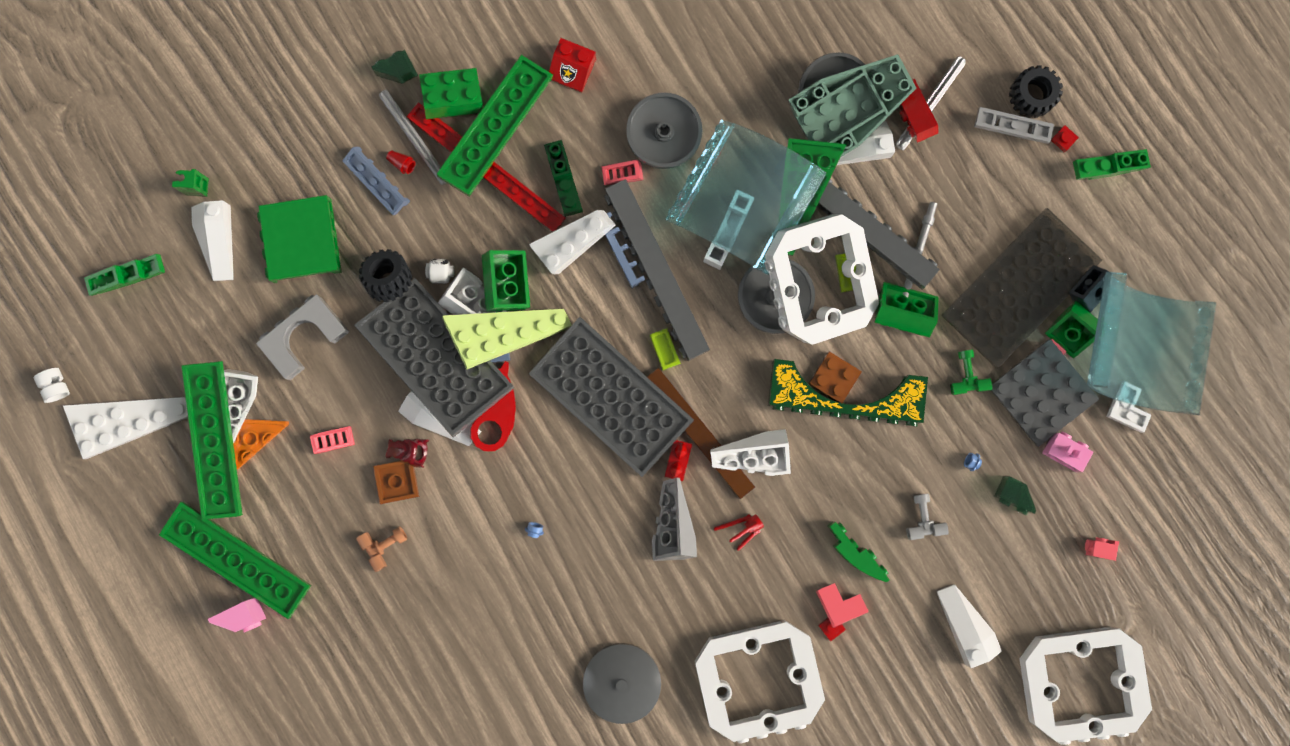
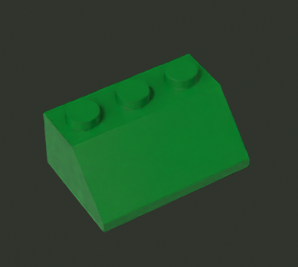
[874,282,939,338]

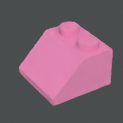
[208,598,266,633]

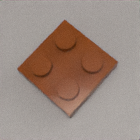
[809,351,862,403]
[373,461,420,504]

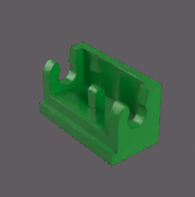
[172,169,209,197]

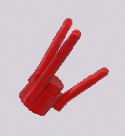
[713,514,764,551]

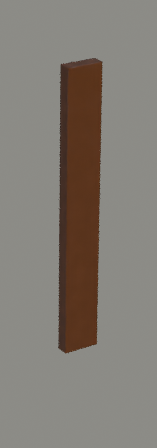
[648,368,755,499]

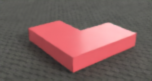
[816,583,869,628]

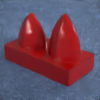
[664,440,692,481]

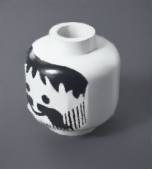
[425,259,454,284]

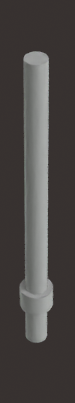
[903,202,937,298]

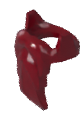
[385,439,429,468]

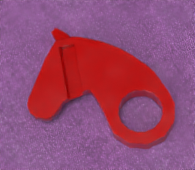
[470,361,516,451]

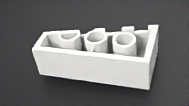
[529,210,615,274]

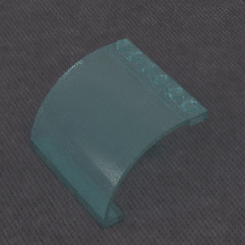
[665,120,826,275]
[1087,272,1217,416]

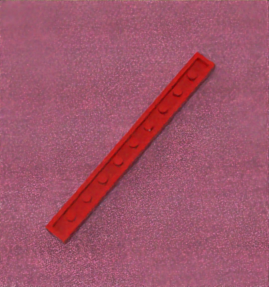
[406,102,566,232]

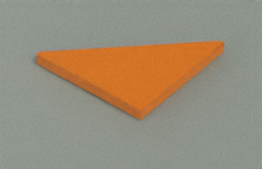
[233,419,289,470]

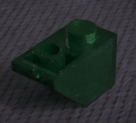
[371,50,418,84]
[994,476,1036,515]

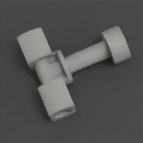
[906,494,949,540]

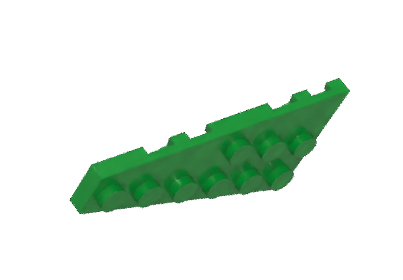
[776,138,847,256]

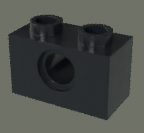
[1069,265,1115,313]

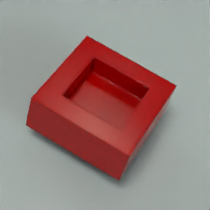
[1051,125,1079,153]
[818,617,846,641]

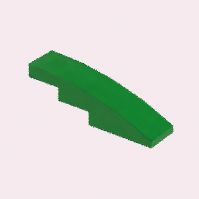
[84,254,165,296]

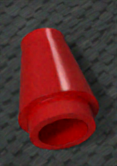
[386,150,416,174]

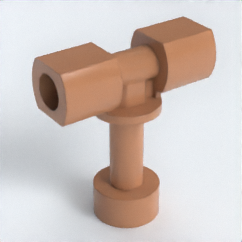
[356,526,408,572]

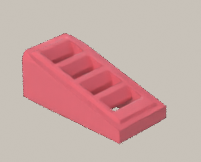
[602,159,643,186]
[310,426,355,454]

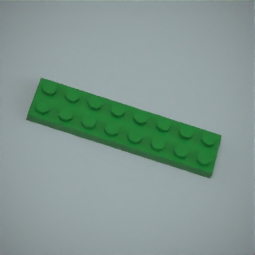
[437,55,553,197]
[181,361,243,520]
[159,502,312,619]

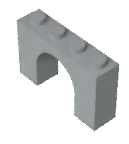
[256,294,350,380]

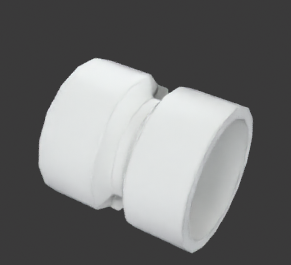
[33,368,70,403]

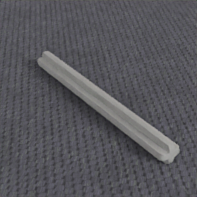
[896,56,966,150]
[379,90,446,185]

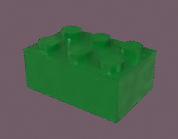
[419,68,482,119]
[481,250,530,312]

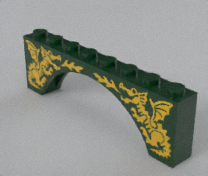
[768,359,928,427]

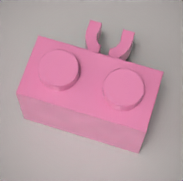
[1042,432,1093,472]

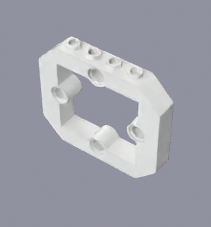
[765,214,879,345]
[695,620,825,743]
[1019,626,1152,745]

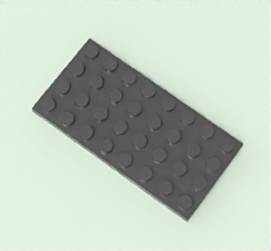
[354,278,514,438]
[529,317,694,477]

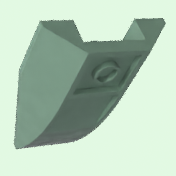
[788,54,916,157]

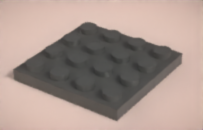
[991,339,1099,447]

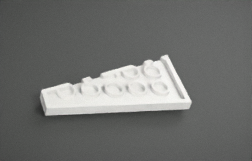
[63,397,188,459]

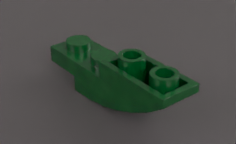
[544,140,583,217]

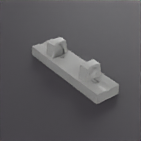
[974,107,1054,144]

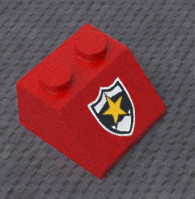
[549,38,596,93]

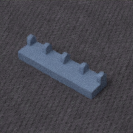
[342,147,410,215]
[604,212,645,288]

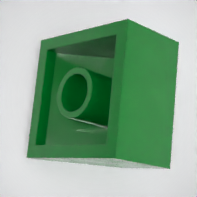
[1045,301,1105,359]

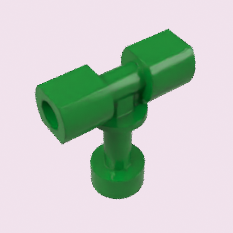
[950,350,992,395]

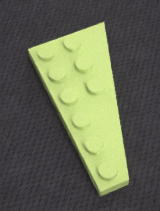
[442,309,572,370]

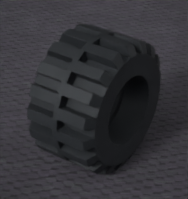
[1009,65,1063,118]
[359,249,412,302]

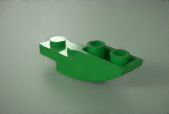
[1073,149,1151,180]
[827,521,890,582]

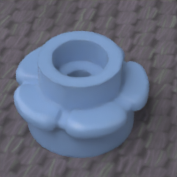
[964,453,982,471]
[525,522,544,538]

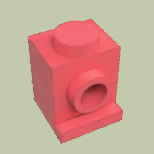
[1085,537,1119,561]

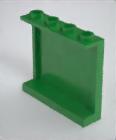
[257,195,342,284]

